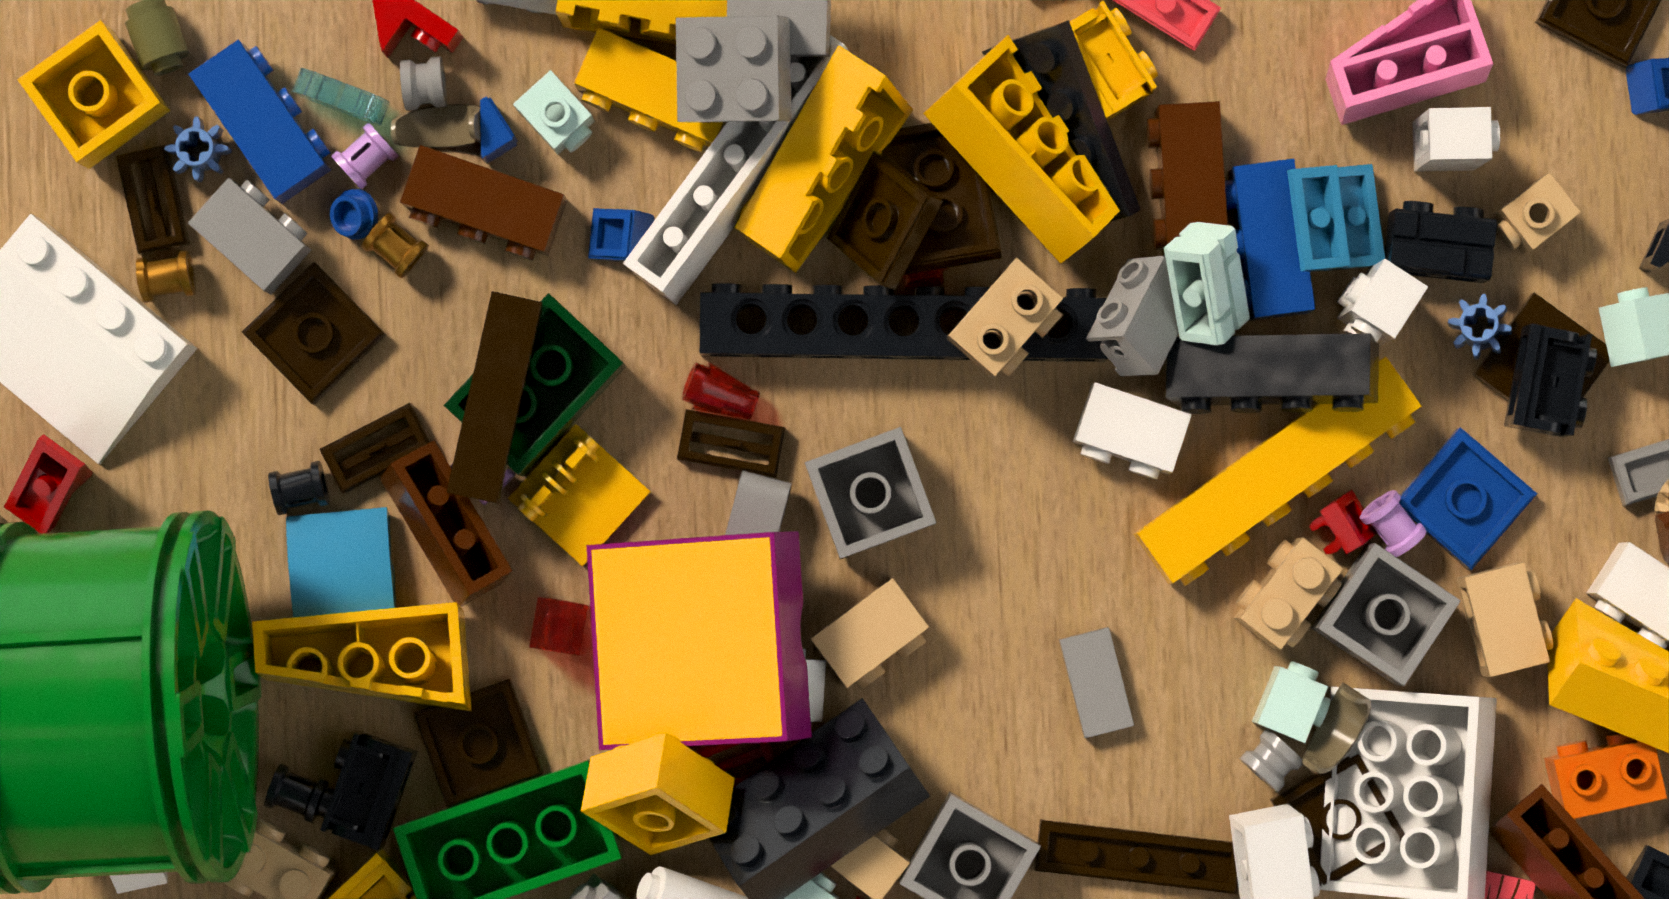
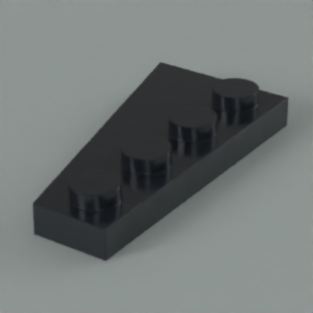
[982,20,1141,222]

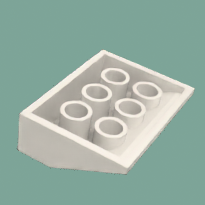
[0,214,197,464]
[1319,686,1497,899]

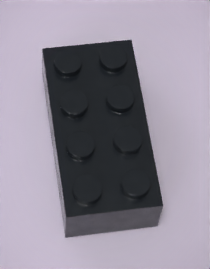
[709,698,930,899]

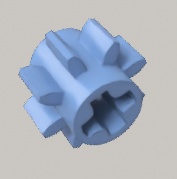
[165,117,232,182]
[1448,294,1512,360]

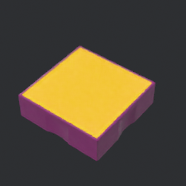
[586,531,812,750]

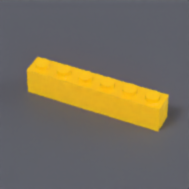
[1133,357,1422,586]

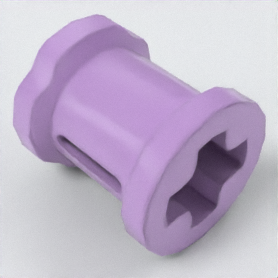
[331,122,399,190]
[1359,490,1426,557]

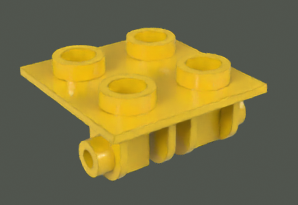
[508,424,651,567]

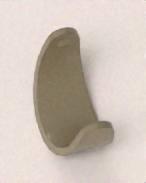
[390,104,481,148]
[1302,682,1371,774]

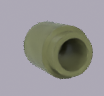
[125,0,190,76]

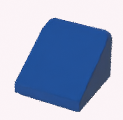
[1626,58,1669,115]
[480,96,518,164]
[588,208,655,262]

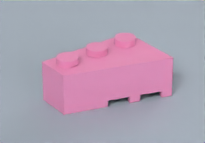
[1325,0,1493,125]

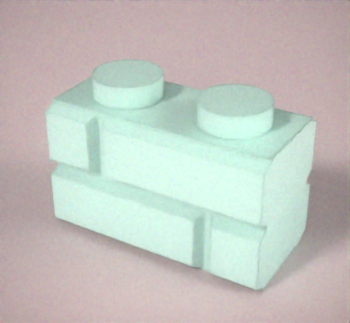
[1164,222,1250,345]

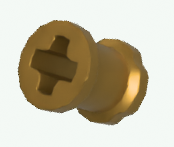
[361,212,429,279]
[136,250,196,303]

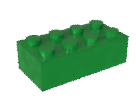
[393,759,625,899]

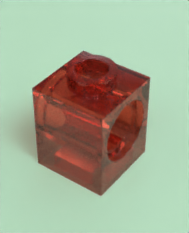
[529,597,591,656]

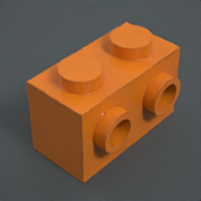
[1544,732,1667,819]

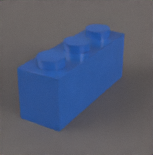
[188,39,331,204]
[1225,159,1315,321]

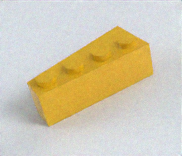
[556,0,727,46]
[923,35,1120,264]
[252,602,472,711]

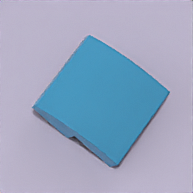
[1287,164,1385,272]
[286,507,396,617]

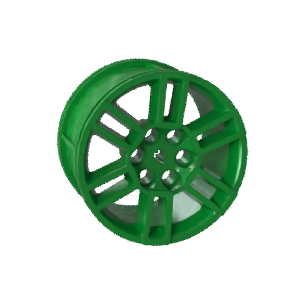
[0,510,262,895]

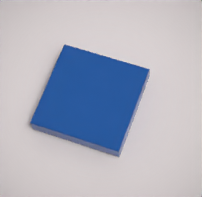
[1399,427,1538,570]

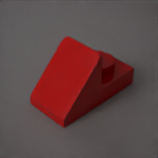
[372,0,464,58]
[4,434,93,534]

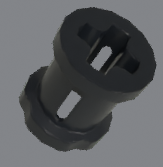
[268,461,330,516]
[264,764,329,824]

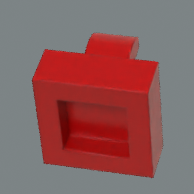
[1309,489,1377,554]

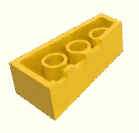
[735,45,913,273]
[1547,598,1669,753]

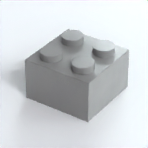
[676,15,792,123]
[805,427,936,559]
[1311,543,1461,686]
[899,791,1041,899]

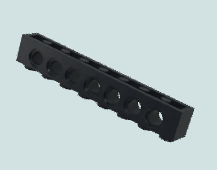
[699,283,1108,362]

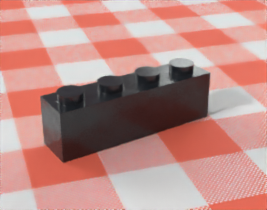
[1166,333,1379,414]

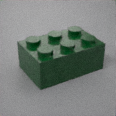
[443,293,627,477]

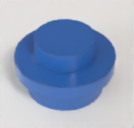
[330,189,378,240]

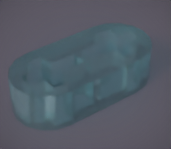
[291,68,390,126]

